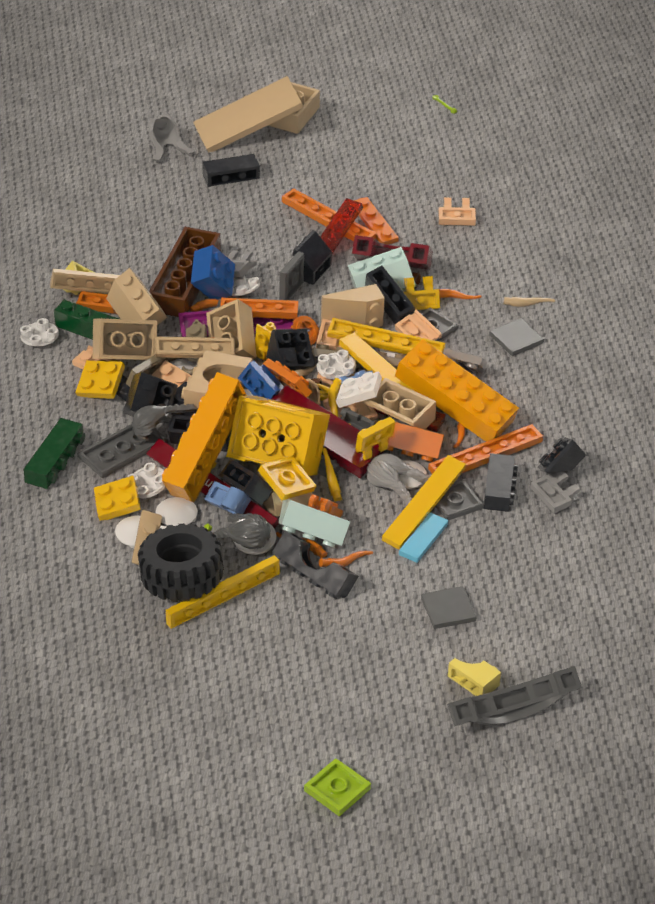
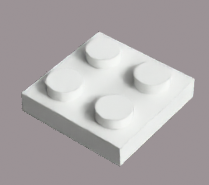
[336,371,382,408]

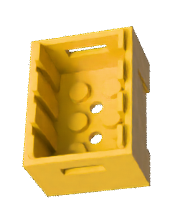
[226,396,330,476]

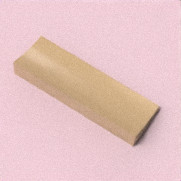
[193,76,304,152]

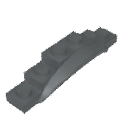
[447,666,582,727]

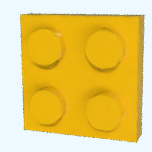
[75,360,125,399]
[258,456,316,501]
[94,476,141,521]

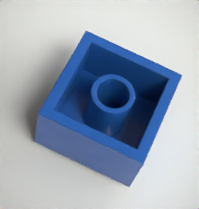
[191,245,235,300]

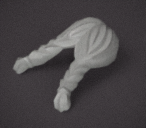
[148,114,194,162]
[367,454,431,506]

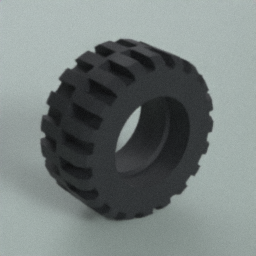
[138,523,224,602]

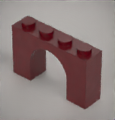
[352,235,433,270]

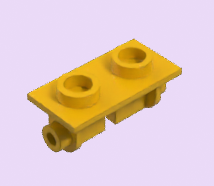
[255,322,276,361]

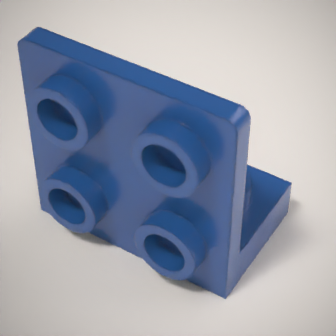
[238,361,284,399]

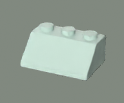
[348,247,416,291]
[279,499,350,548]

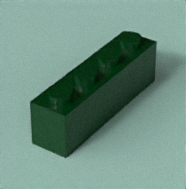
[54,299,119,340]
[23,418,85,489]

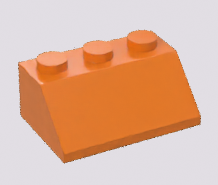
[386,422,445,462]

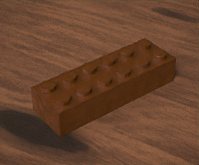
[149,226,221,317]

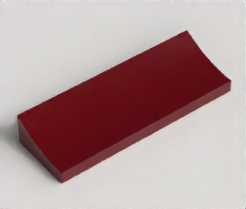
[271,385,385,479]

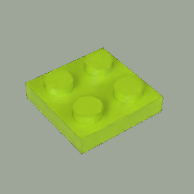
[304,758,371,817]

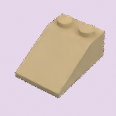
[321,284,384,328]

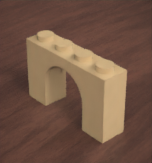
[181,350,252,408]

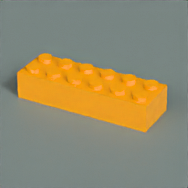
[395,339,519,441]
[162,372,247,503]

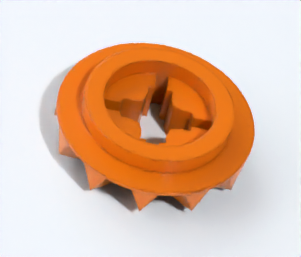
[290,316,319,345]

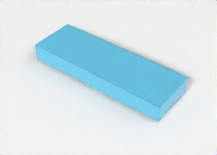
[399,513,448,563]

